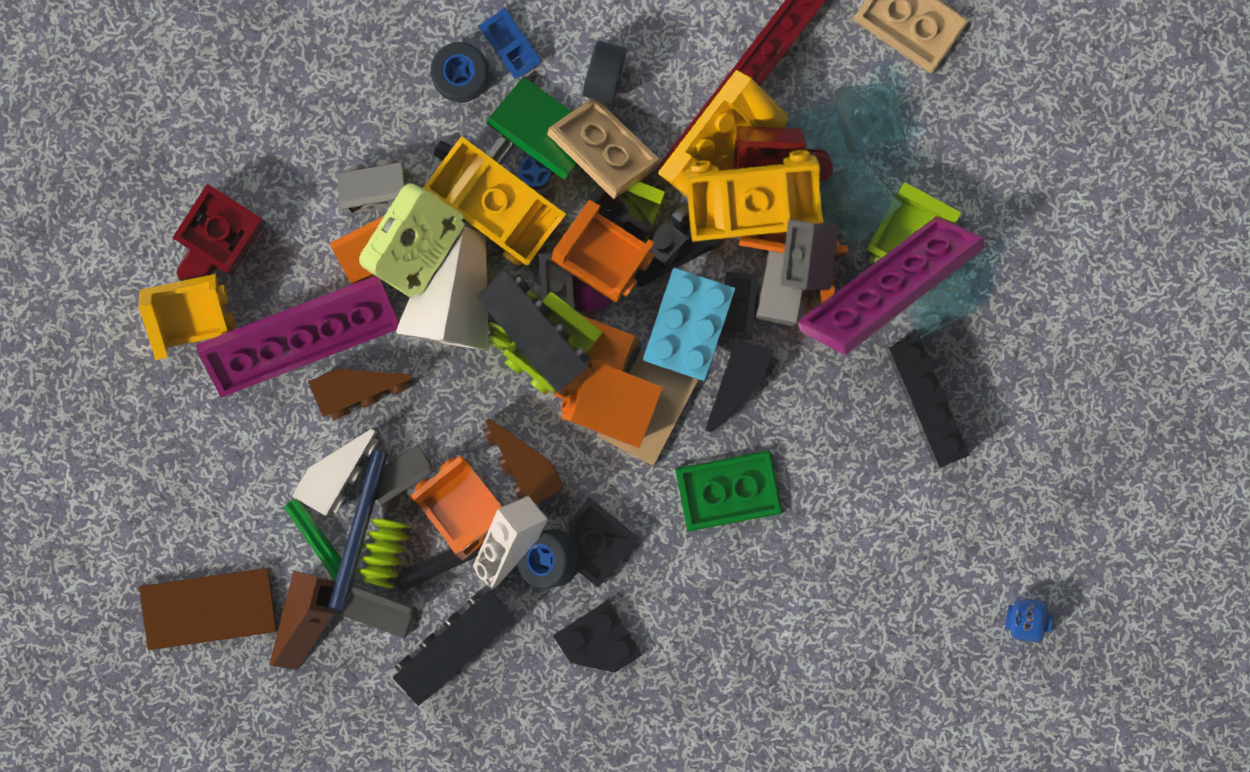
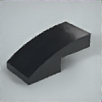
[585,186,654,241]

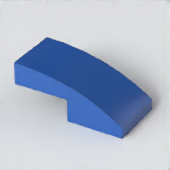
[478,7,542,80]

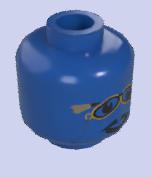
[1006,598,1054,643]

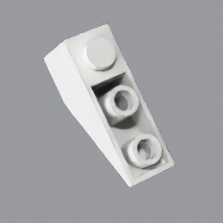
[292,429,379,516]
[473,496,547,590]

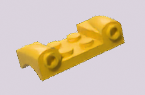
[658,70,788,198]
[423,136,566,266]
[685,150,823,241]

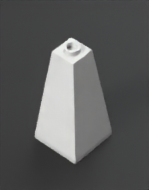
[397,221,488,350]

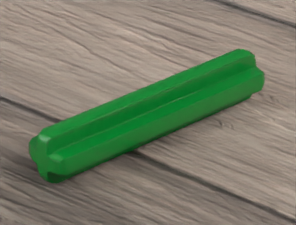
[284,498,342,581]

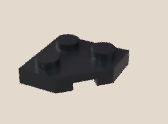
[568,497,639,588]
[553,601,642,673]

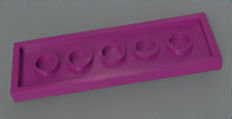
[798,216,985,355]
[196,276,399,398]

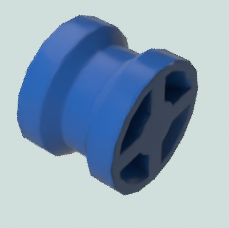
[519,156,552,190]

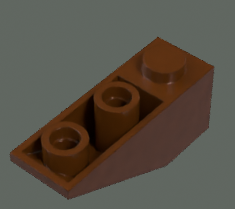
[308,369,415,421]
[483,418,565,504]
[269,570,336,670]

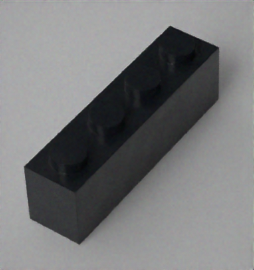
[476,271,595,398]
[886,336,970,469]
[392,589,516,706]

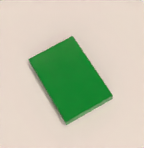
[486,76,577,180]
[675,450,783,532]

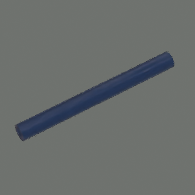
[329,451,388,611]

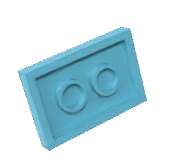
[642,268,735,381]

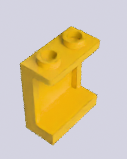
[138,274,236,360]

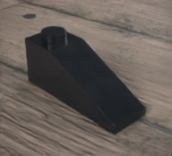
[705,338,777,433]

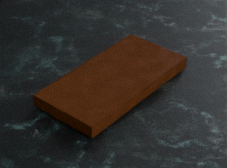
[139,568,277,650]

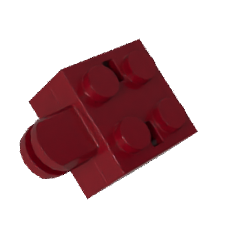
[732,126,833,182]
[172,184,267,281]

